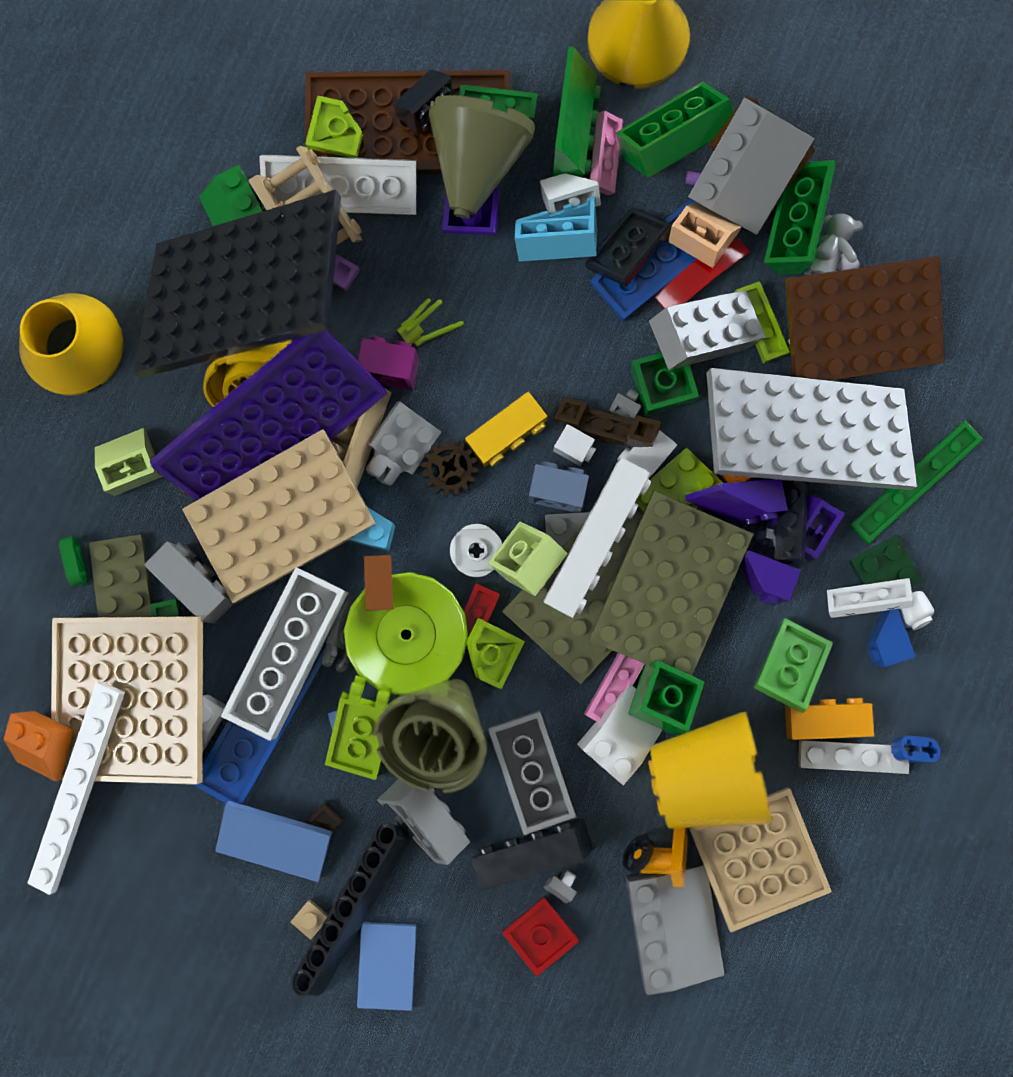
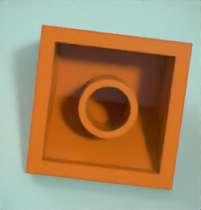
[4,711,74,782]

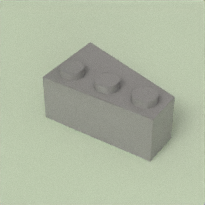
[377,779,470,865]

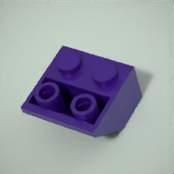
[768,495,845,562]

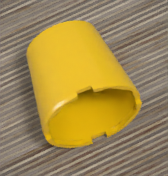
[648,712,772,829]

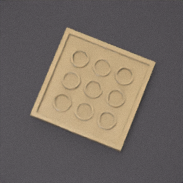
[689,788,832,932]

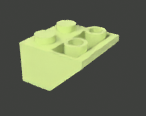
[95,428,163,496]

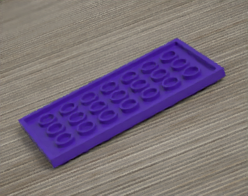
[150,331,388,501]

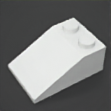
[577,684,662,785]

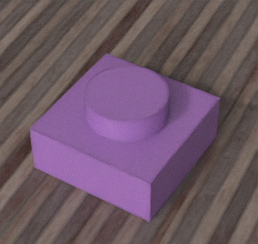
[333,254,360,292]

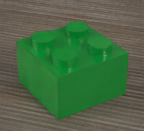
[630,353,699,417]
[628,660,704,735]

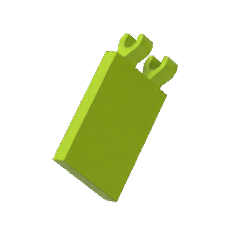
[325,676,393,780]

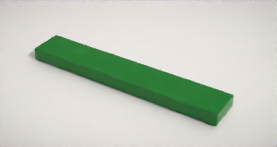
[849,420,984,545]

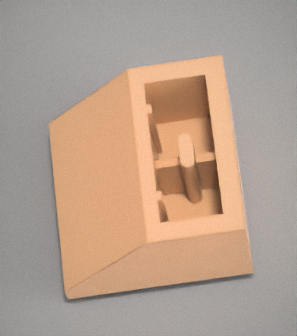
[669,201,741,268]

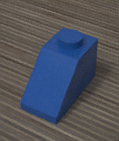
[868,609,916,667]

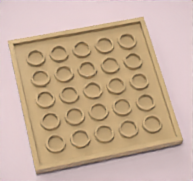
[51,617,203,784]

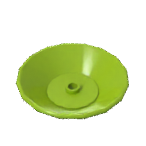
[344,572,468,696]

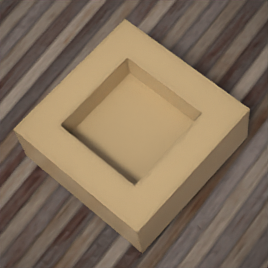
[291,899,328,940]

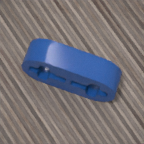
[891,736,941,764]

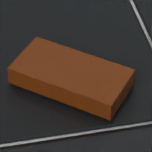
[364,555,393,611]

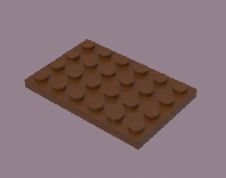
[785,256,944,381]

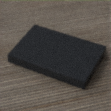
[585,208,672,287]

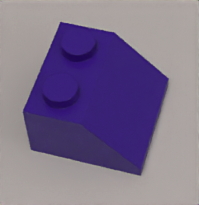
[442,188,501,235]
[740,551,801,606]

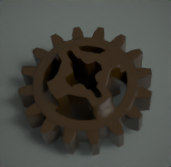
[421,439,478,497]

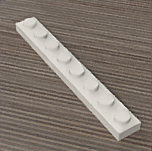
[28,682,125,895]

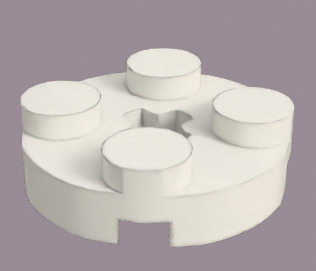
[450,524,502,577]

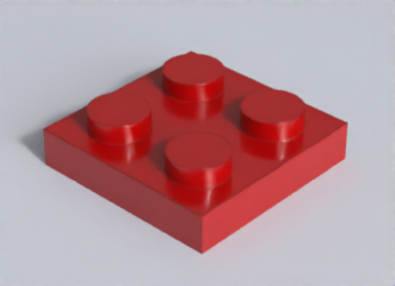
[502,896,579,977]

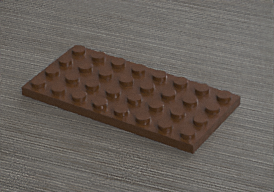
[305,70,510,173]

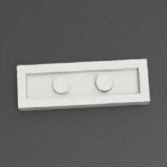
[827,578,914,618]

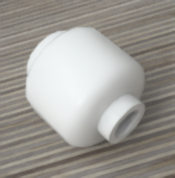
[898,591,934,631]

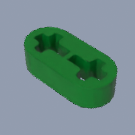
[59,536,88,587]

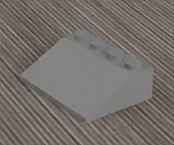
[688,97,815,235]
[626,865,724,995]

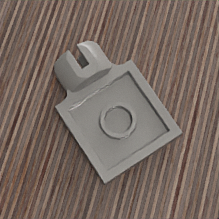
[366,401,441,486]

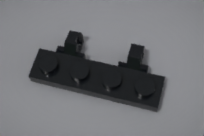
[754,480,809,564]

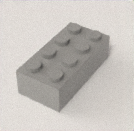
[649,290,765,370]
[488,710,576,835]

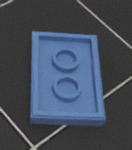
[357,922,417,1011]

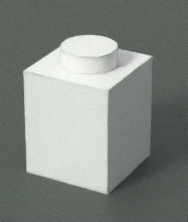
[553,424,596,466]

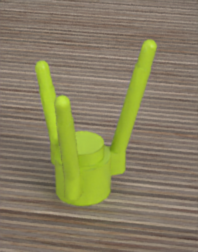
[397,298,464,347]

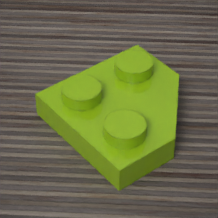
[305,96,363,158]
[466,618,525,689]

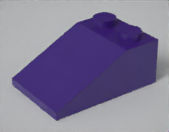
[685,479,788,526]

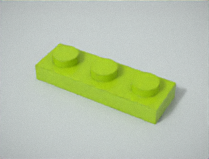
[735,281,790,364]

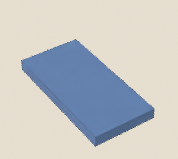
[215,801,332,882]

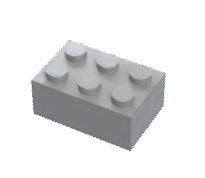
[144,541,233,623]

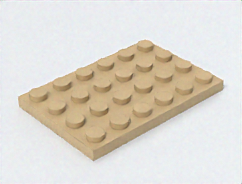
[182,429,376,604]

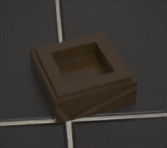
[306,801,345,833]

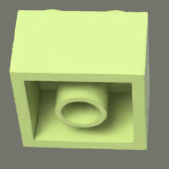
[488,521,568,596]

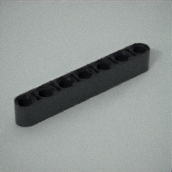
[291,823,409,996]

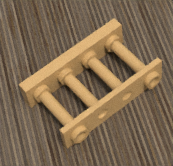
[248,146,362,245]

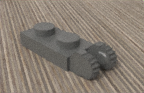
[321,594,357,673]

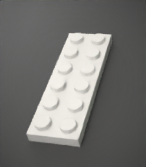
[260,155,417,215]

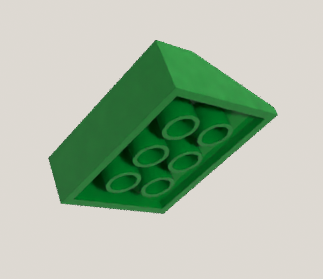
[553,46,601,178]

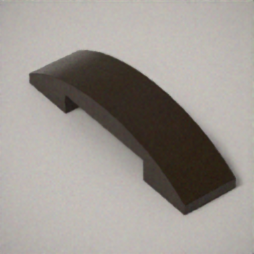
[554,397,662,447]

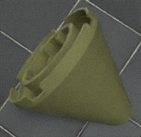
[429,96,535,219]
[374,679,486,793]

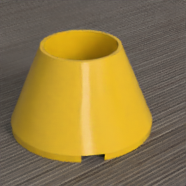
[19,293,124,396]

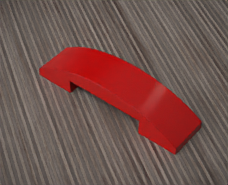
[654,236,750,309]

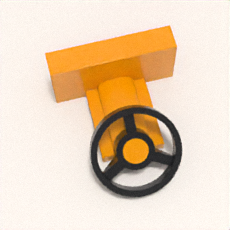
[622,828,688,887]

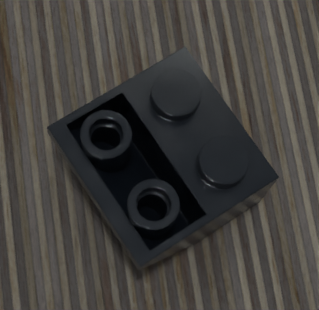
[393,69,453,137]

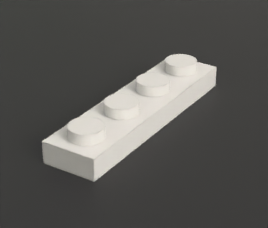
[798,740,909,774]

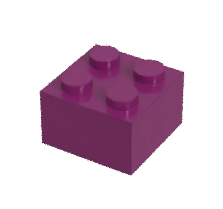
[358,337,419,391]

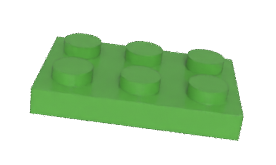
[754,618,833,713]

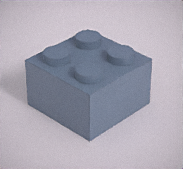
[528,462,589,513]

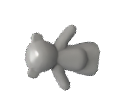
[804,214,863,275]

